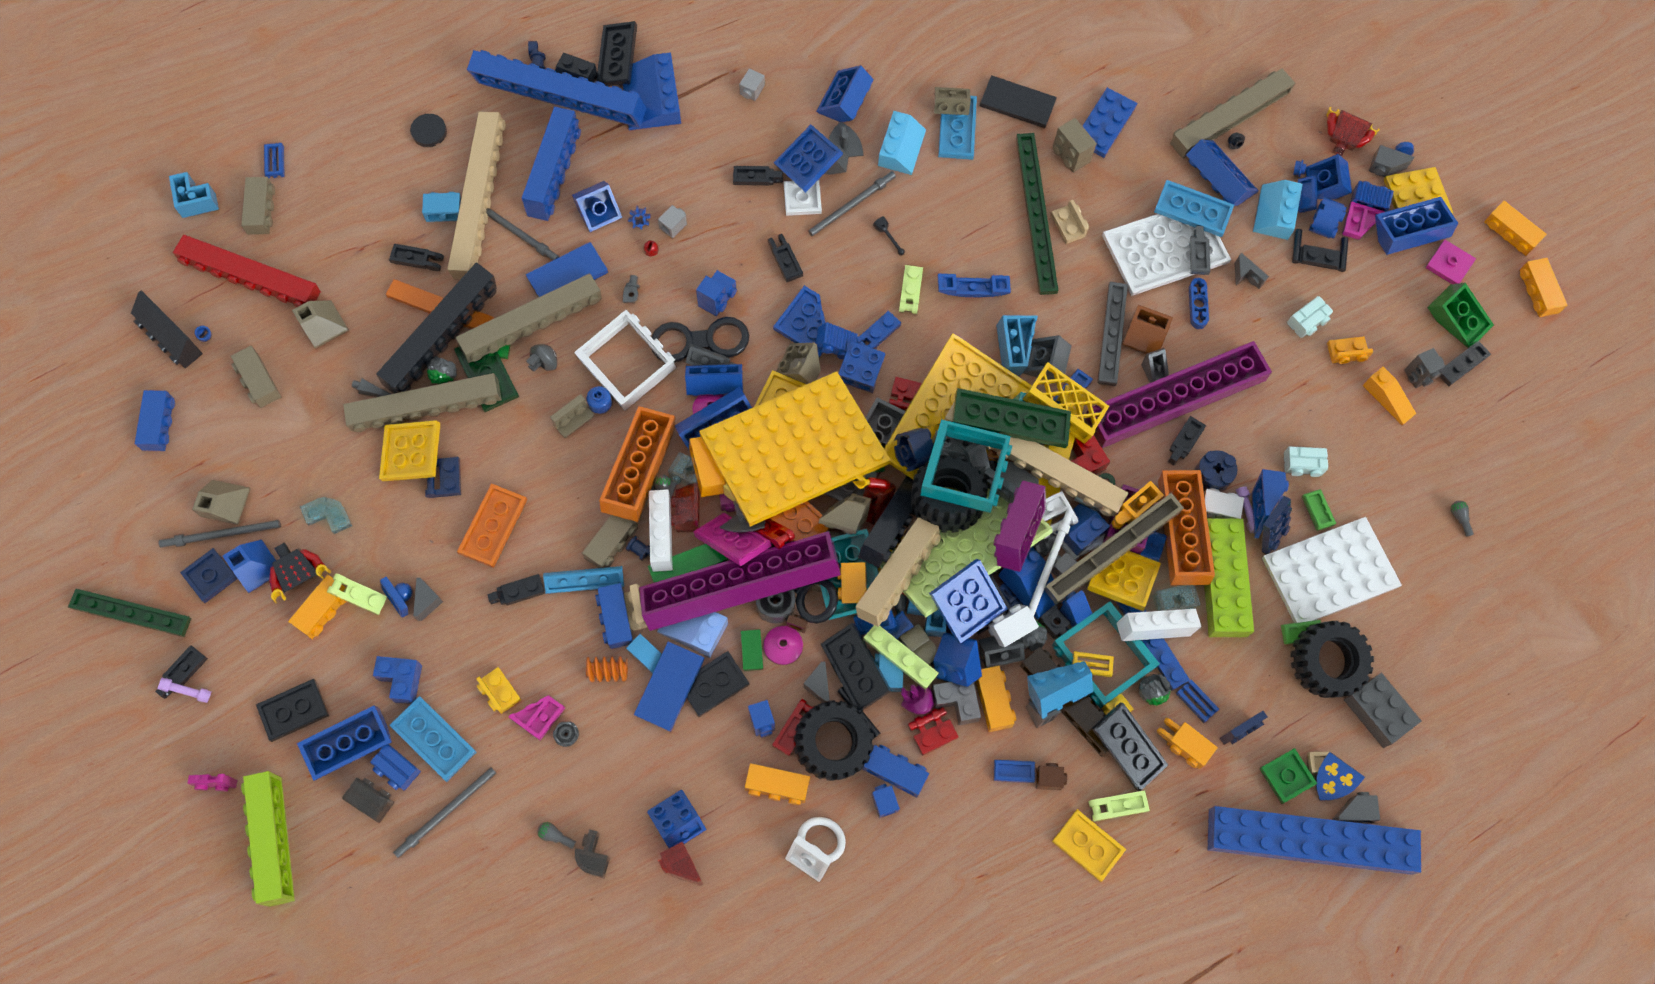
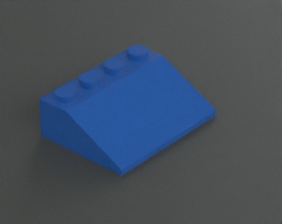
[623,52,681,130]

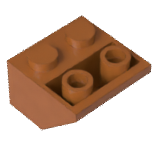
[1122,304,1173,354]

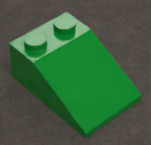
[1427,283,1494,348]

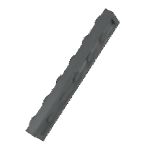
[1097,282,1128,386]

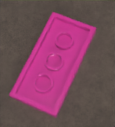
[693,513,771,566]

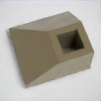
[292,300,349,349]
[776,342,821,384]
[192,480,250,524]
[819,494,871,534]

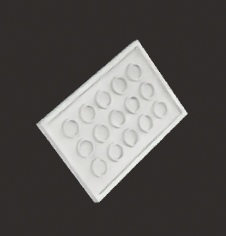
[1102,214,1231,296]
[1262,517,1402,623]

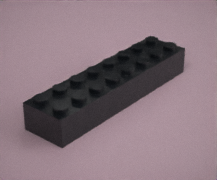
[376,262,497,394]

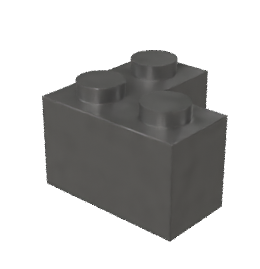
[931,682,981,725]

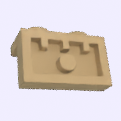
[1051,200,1089,244]
[624,584,647,631]

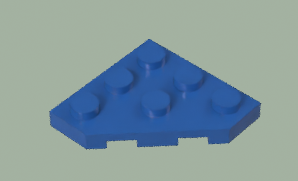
[773,285,826,358]

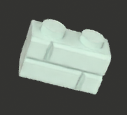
[1287,296,1333,338]
[1284,446,1328,477]

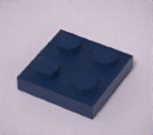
[180,548,238,603]
[1220,710,1268,745]

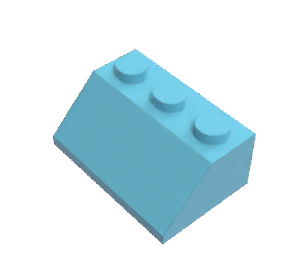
[878,111,926,175]
[1253,180,1303,240]

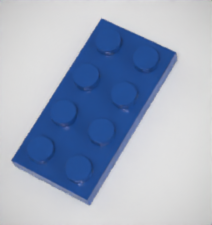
[1083,87,1138,158]

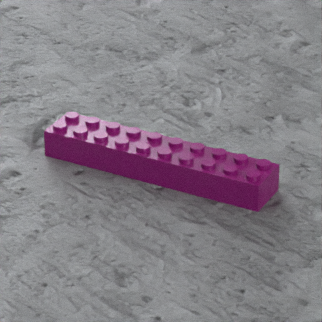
[1086,341,1272,448]
[639,531,841,631]

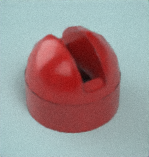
[644,240,659,257]

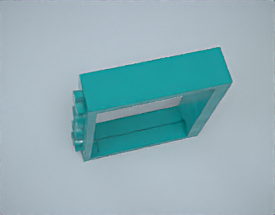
[921,419,1012,513]
[1052,601,1160,709]

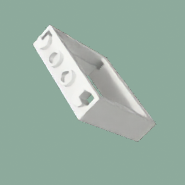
[574,310,676,411]

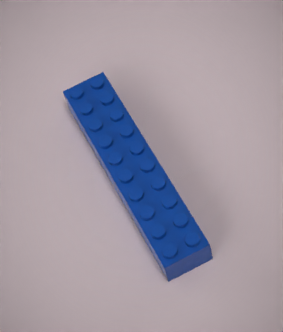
[467,50,647,128]
[1207,806,1421,875]

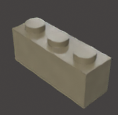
[241,177,275,235]
[231,345,281,408]
[582,515,638,568]

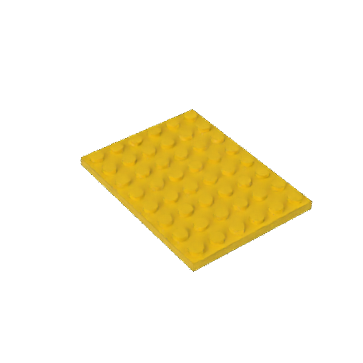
[884,333,1032,492]
[699,371,891,527]

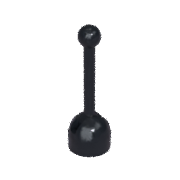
[873,216,905,255]

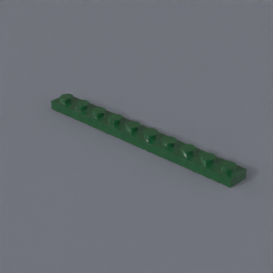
[1016,133,1059,295]

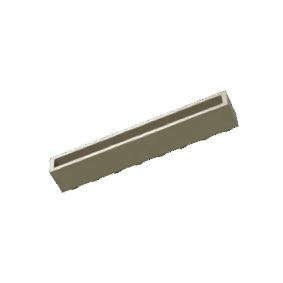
[1170,68,1295,159]
[455,273,602,363]
[343,373,502,432]
[1044,493,1184,605]

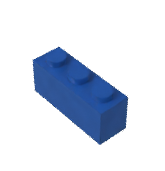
[685,364,743,396]
[135,390,175,451]
[595,583,633,649]
[863,745,929,798]

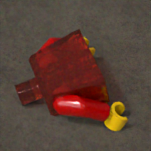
[1326,107,1380,156]
[853,474,896,525]

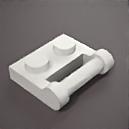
[1043,491,1078,539]

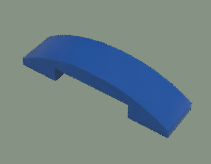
[937,274,1011,298]

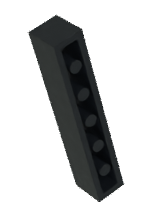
[858,476,915,568]

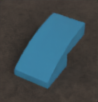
[626,634,662,674]

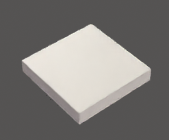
[784,180,822,216]

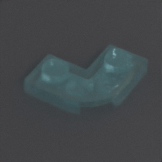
[300,497,352,534]

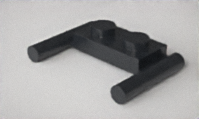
[1292,229,1349,272]

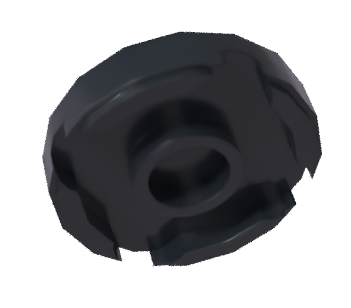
[410,114,447,147]

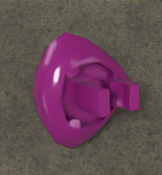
[901,685,934,715]

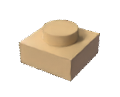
[1307,752,1329,773]

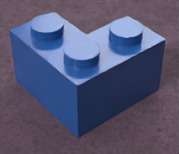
[696,270,737,317]
[373,656,422,704]

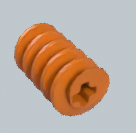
[586,656,628,682]

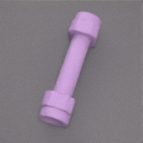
[1236,487,1254,533]
[157,678,212,703]

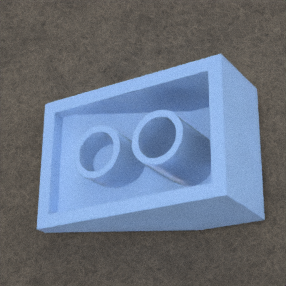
[657,612,728,658]

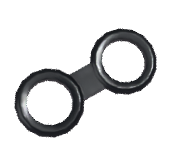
[651,317,750,363]
[768,541,839,624]

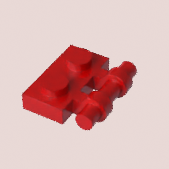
[889,377,922,410]
[908,707,959,756]

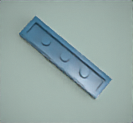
[543,566,624,594]

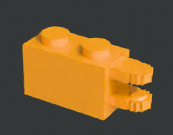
[1111,481,1164,529]
[1157,718,1218,769]

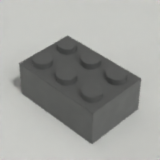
[1344,672,1422,748]

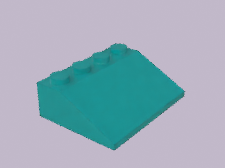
[820,529,879,620]

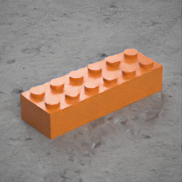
[599,406,675,522]
[1158,470,1215,585]

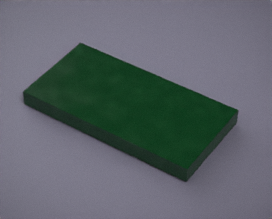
[454,347,519,412]

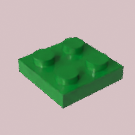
[1259,748,1318,804]

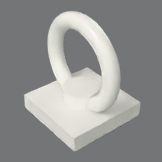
[785,817,846,882]

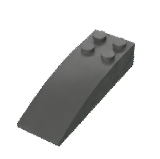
[824,397,905,501]

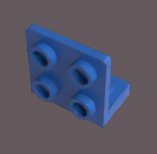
[838,341,885,393]
[647,790,707,852]

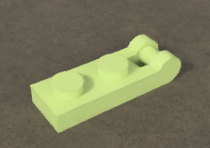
[899,265,923,314]
[327,573,387,615]
[1088,790,1150,822]

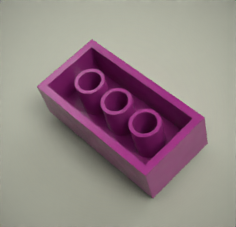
[994,480,1046,572]

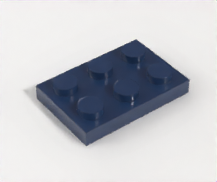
[1262,496,1292,555]

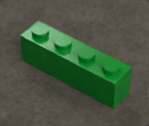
[648,544,730,583]

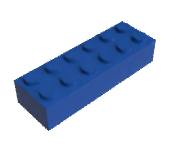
[522,106,581,221]

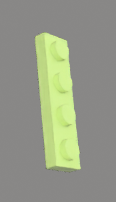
[863,625,939,690]

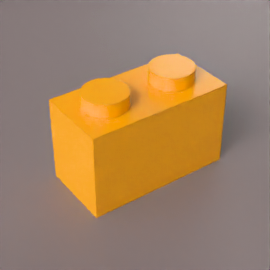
[838,562,867,604]

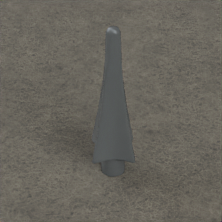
[352,378,391,397]

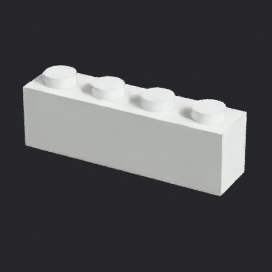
[649,490,673,572]
[1116,609,1202,641]

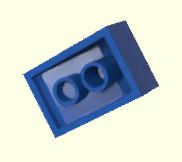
[1251,469,1289,538]
[998,547,1059,619]

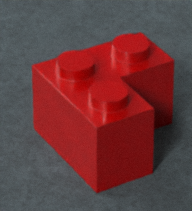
[1071,435,1110,475]

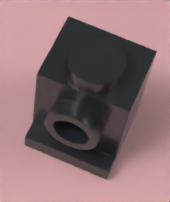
[1038,605,1070,639]

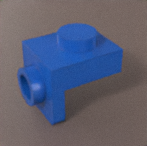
[1140,532,1167,562]

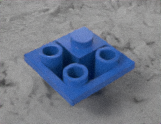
[222,540,276,593]

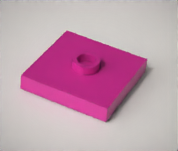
[1425,240,1476,284]

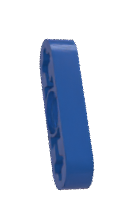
[1189,278,1209,329]

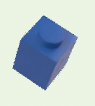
[871,784,900,818]

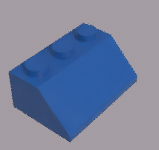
[817,65,874,122]

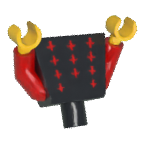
[269,542,331,604]

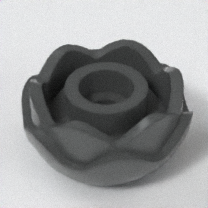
[553,722,579,747]

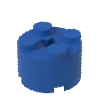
[1308,197,1347,239]

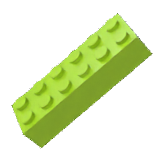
[1204,518,1254,637]
[241,771,295,907]

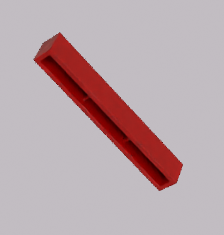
[173,234,321,307]

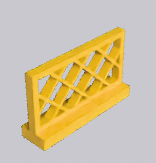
[1022,362,1109,444]

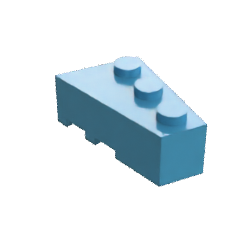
[996,315,1038,376]
[1027,661,1093,719]

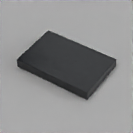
[687,651,750,717]
[256,679,329,742]

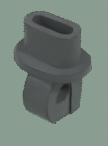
[623,275,640,303]

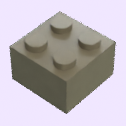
[1053,118,1097,173]

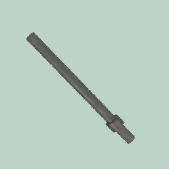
[808,171,896,236]
[486,208,559,260]
[159,520,281,548]
[393,767,496,858]

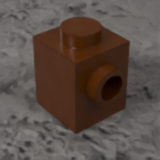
[1036,763,1067,790]

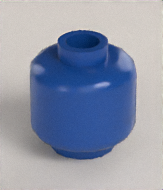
[586,386,612,414]

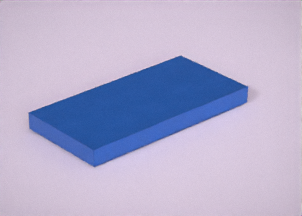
[526,242,608,297]
[634,641,705,732]

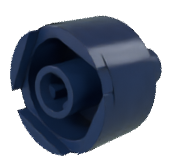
[894,427,934,472]
[1195,450,1238,492]

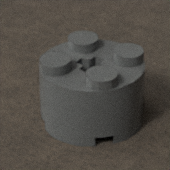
[756,589,795,624]

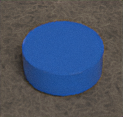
[1395,142,1414,155]

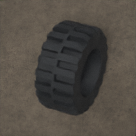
[911,456,988,533]
[1290,621,1374,698]
[793,700,874,781]

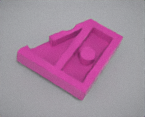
[1342,201,1385,240]
[509,695,565,741]
[187,774,237,792]

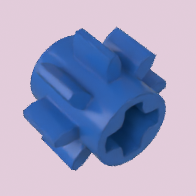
[628,206,651,230]

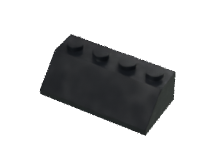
[131,290,203,368]

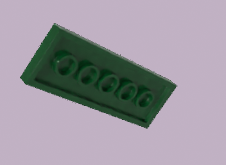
[952,388,1071,448]

